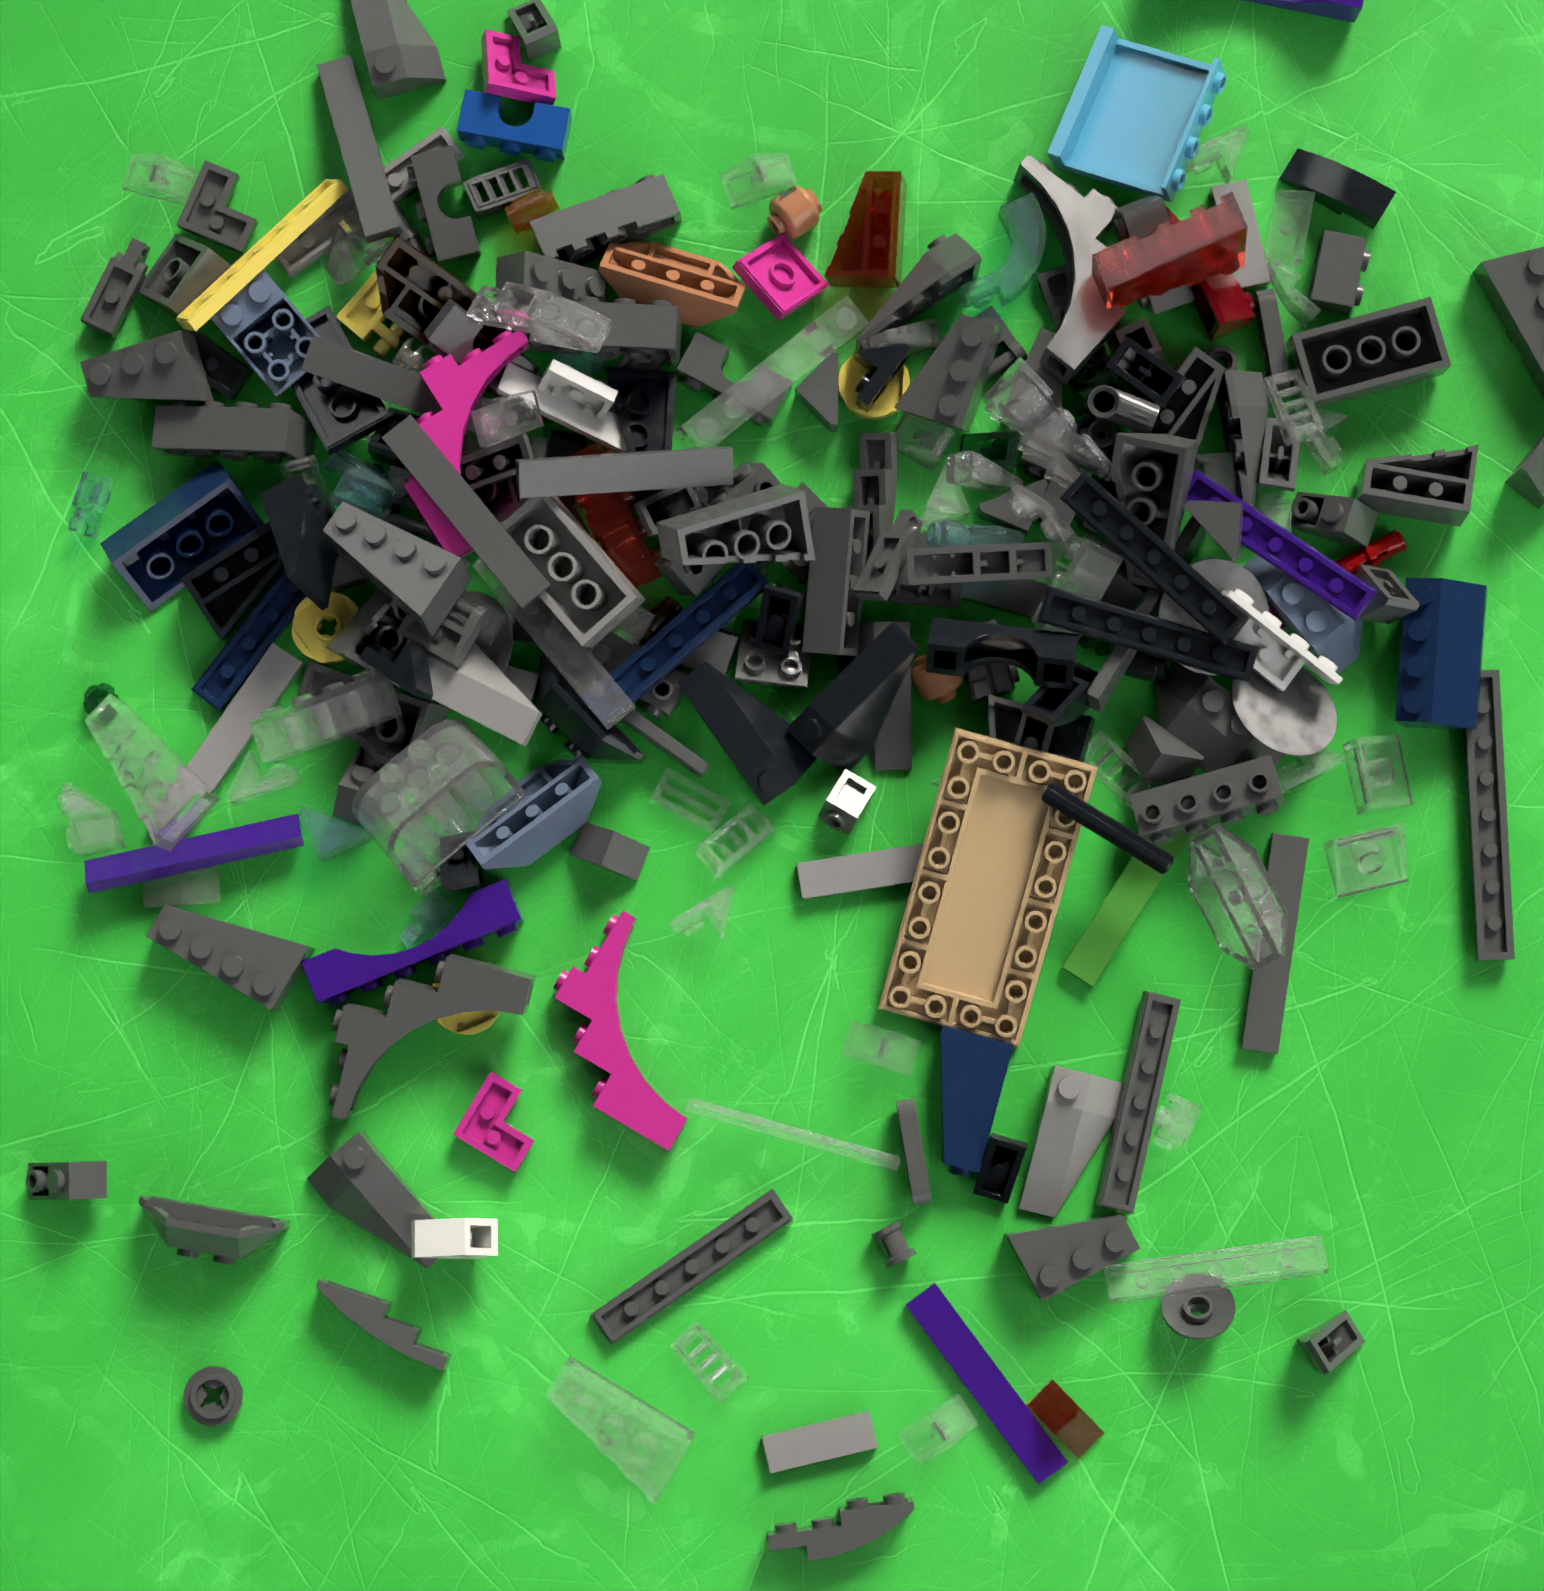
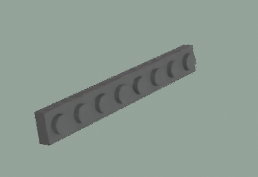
[1463,670,1515,961]

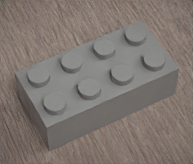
[501,496,645,648]

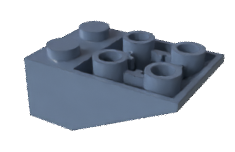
[210,269,321,397]

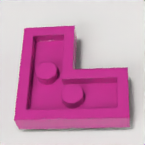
[481,29,556,105]
[453,1071,535,1172]

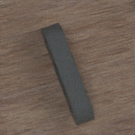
[1254,289,1291,393]
[896,1098,932,1206]

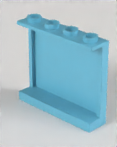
[1047,25,1227,202]

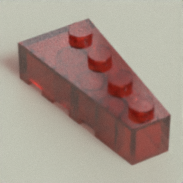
[1092,192,1248,309]
[570,443,664,589]

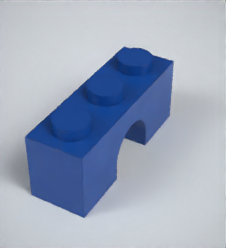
[457,89,572,162]

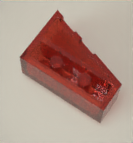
[824,171,907,288]

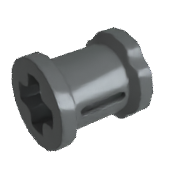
[871,1221,916,1268]

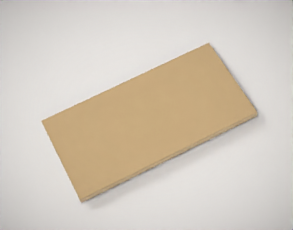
[878,728,1098,1047]

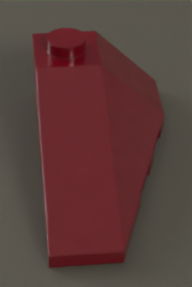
[1162,205,1256,342]

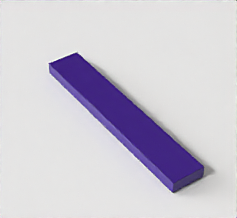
[1186,469,1377,622]
[84,814,304,893]
[905,1282,1068,1484]

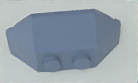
[1243,550,1363,674]
[465,756,602,870]

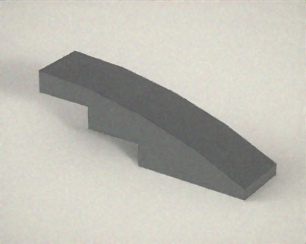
[847,432,898,562]
[906,542,1053,586]
[316,1278,451,1371]

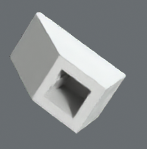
[411,1218,498,1259]

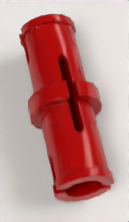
[1333,529,1407,575]

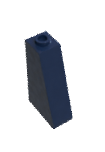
[939,1026,1014,1178]

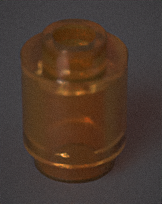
[505,186,560,234]

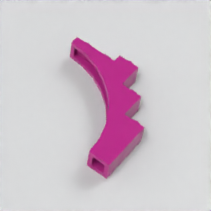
[404,329,529,558]
[553,911,688,1151]

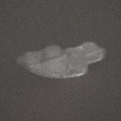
[466,281,614,353]

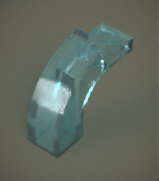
[958,192,1046,308]

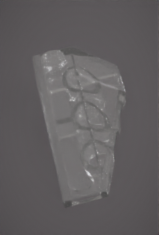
[984,357,1112,482]

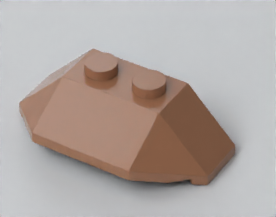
[598,241,746,328]

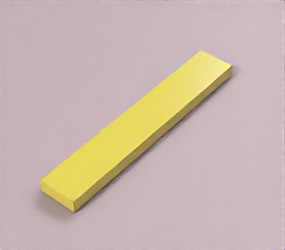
[176,179,349,331]

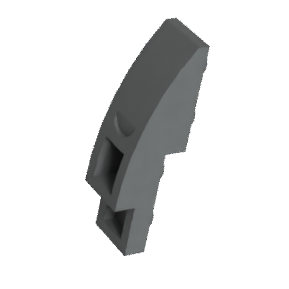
[768,1493,914,1561]

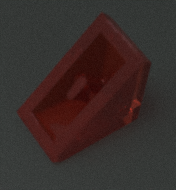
[1026,1379,1104,1459]

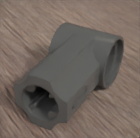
[1087,385,1161,433]

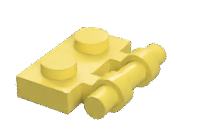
[336,271,406,358]

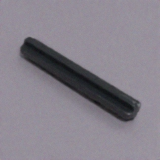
[1041,782,1174,874]

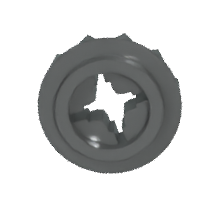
[184,1366,244,1426]

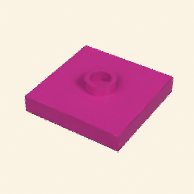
[732,233,829,321]

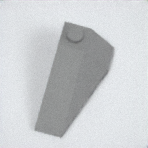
[427,641,542,747]
[1018,1066,1122,1217]

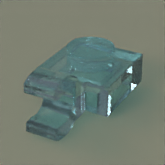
[69,472,113,539]
[397,887,459,949]

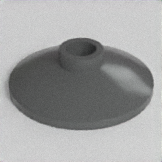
[1161,1275,1236,1340]

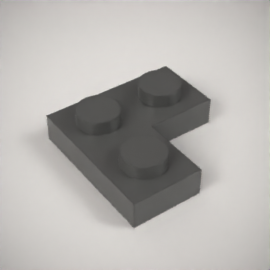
[177,160,258,255]

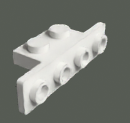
[496,359,627,453]
[1221,589,1343,691]

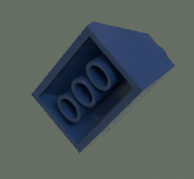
[100,460,265,612]
[1395,578,1487,730]

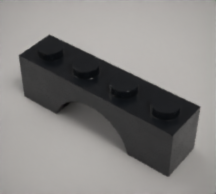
[926,617,1079,690]

